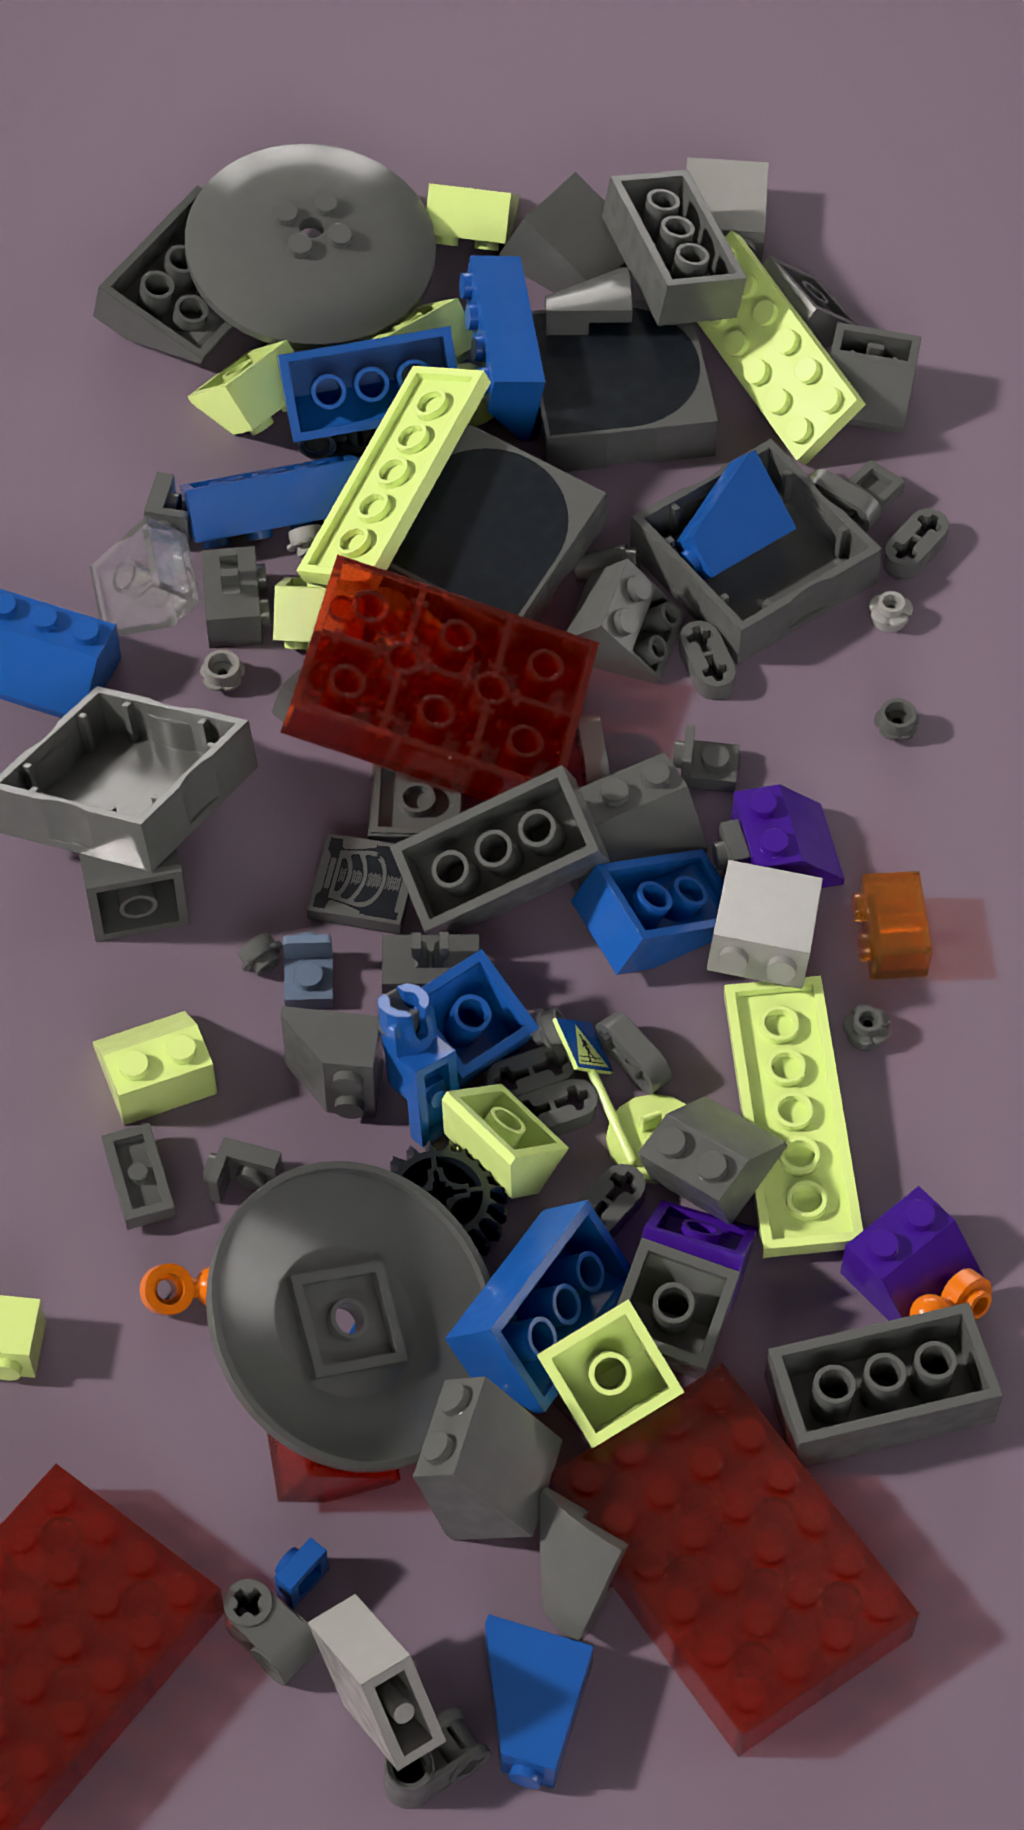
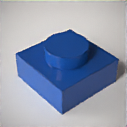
[274,1537,329,1610]

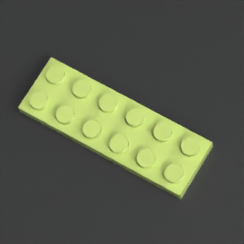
[697,230,866,465]
[296,366,491,590]
[724,975,863,1258]

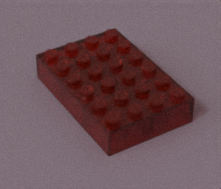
[280,554,599,801]
[549,1363,920,1757]
[0,1463,225,1830]

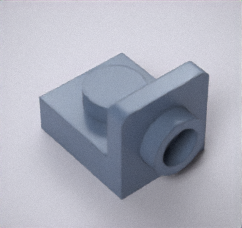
[283,932,334,1009]

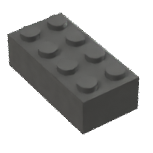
[602,170,747,326]
[390,765,611,935]
[764,1302,1003,1470]

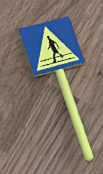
[552,1017,637,1166]

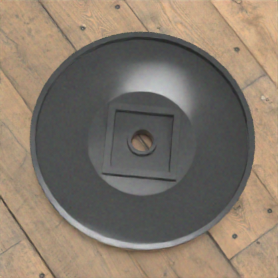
[185,144,436,350]
[206,1161,490,1472]

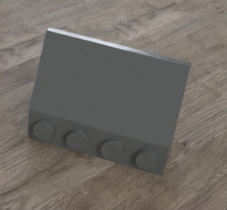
[93,185,234,364]

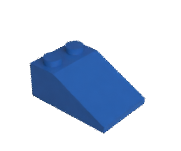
[571,849,724,975]

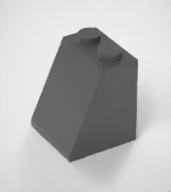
[498,172,630,293]
[79,848,190,942]
[413,1376,563,1540]

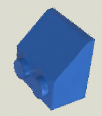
[421,949,539,1089]

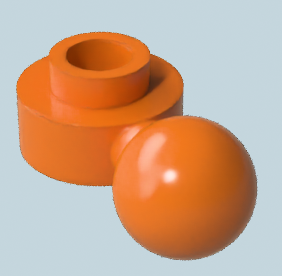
[139,1263,210,1316]
[910,1268,992,1320]

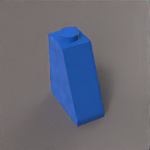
[674,450,797,580]
[485,1614,594,1789]

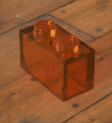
[851,871,933,980]

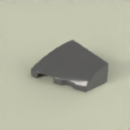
[545,267,632,335]
[538,1487,629,1642]

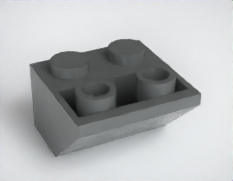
[830,322,922,434]
[564,558,685,684]

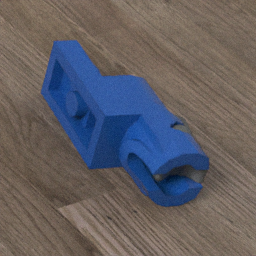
[377,983,459,1147]

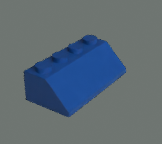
[459,255,546,441]
[276,326,457,443]
[179,454,360,549]
[0,589,122,718]
[445,1200,631,1414]

